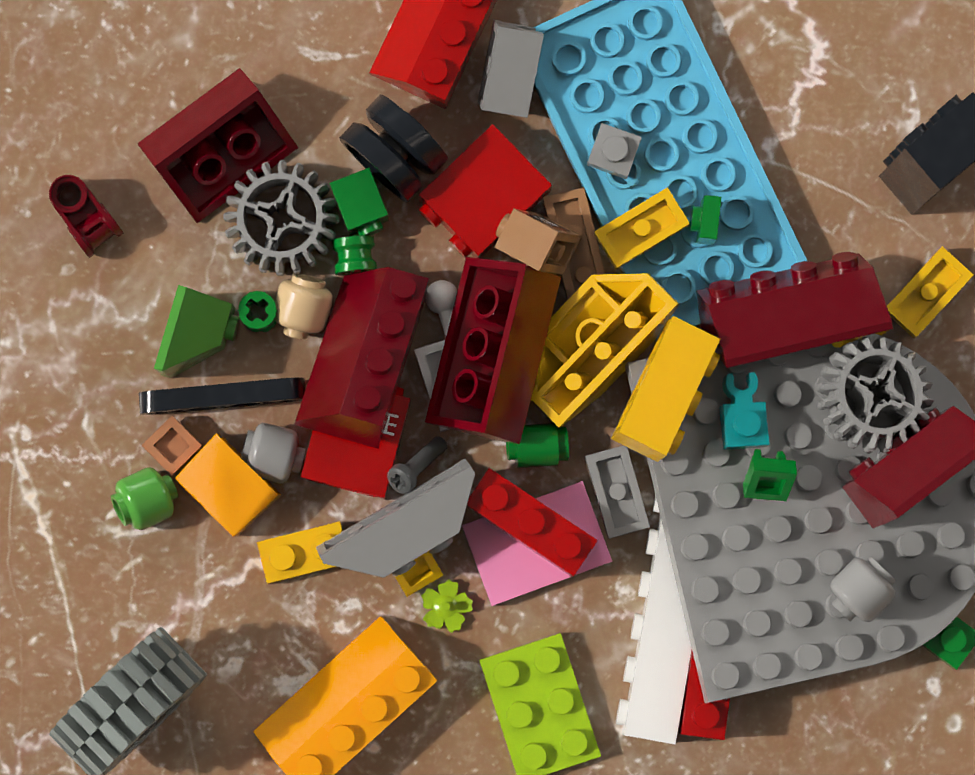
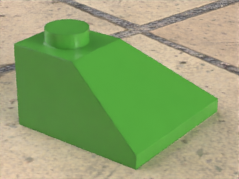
[154,285,240,378]

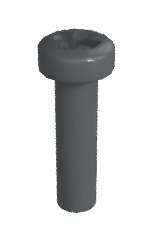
[387,436,447,494]

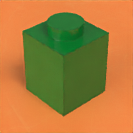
[329,168,389,236]

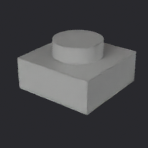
[587,123,642,180]

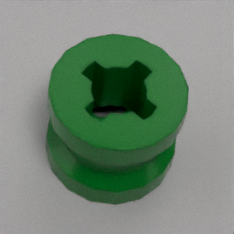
[332,235,377,276]

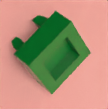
[743,449,797,501]

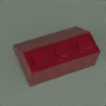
[137,68,299,223]
[842,406,975,529]

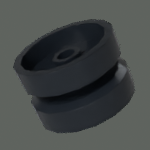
[339,94,448,203]

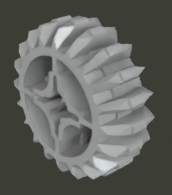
[223,160,339,276]
[816,337,934,454]

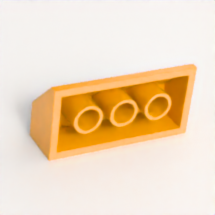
[253,616,438,775]

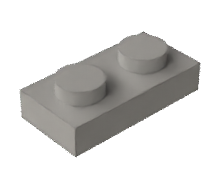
[585,445,650,539]

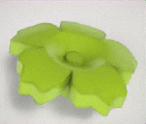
[421,579,473,633]

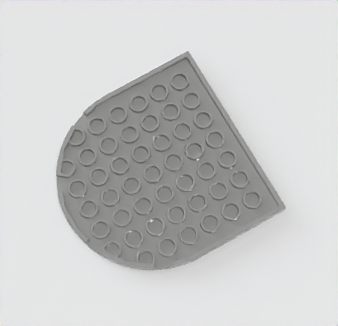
[625,333,975,704]

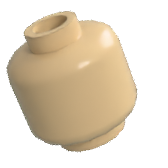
[274,273,333,339]

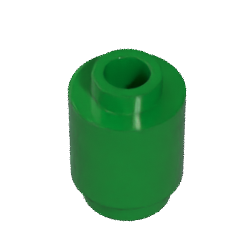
[506,423,569,468]

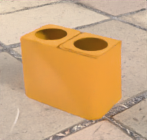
[175,433,281,537]

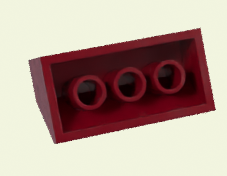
[696,252,893,368]
[425,257,561,444]
[295,267,429,449]

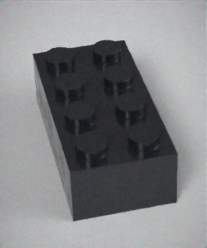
[879,92,975,215]

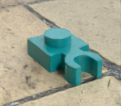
[719,372,770,450]

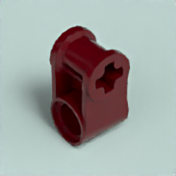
[49,175,124,258]

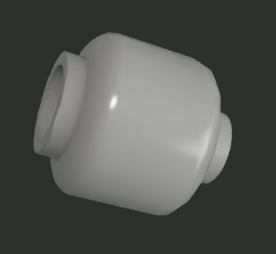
[241,423,305,484]
[830,557,896,622]

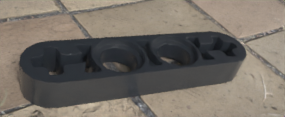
[138,377,306,415]

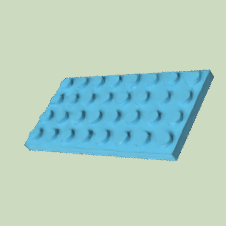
[533,0,807,341]

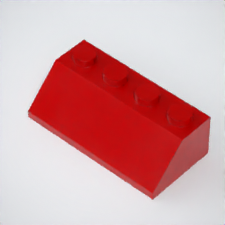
[369,0,497,109]

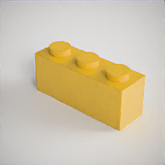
[611,316,720,462]

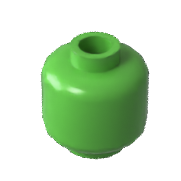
[111,467,178,530]

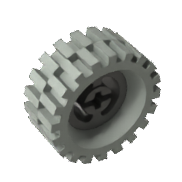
[49,627,207,775]

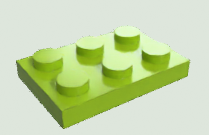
[479,633,601,775]

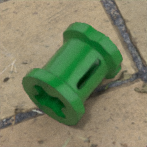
[238,291,277,333]

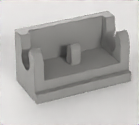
[478,19,544,118]

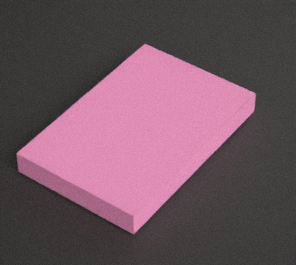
[462,481,612,606]

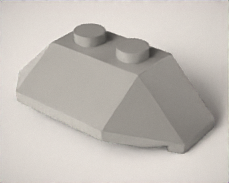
[316,459,475,578]

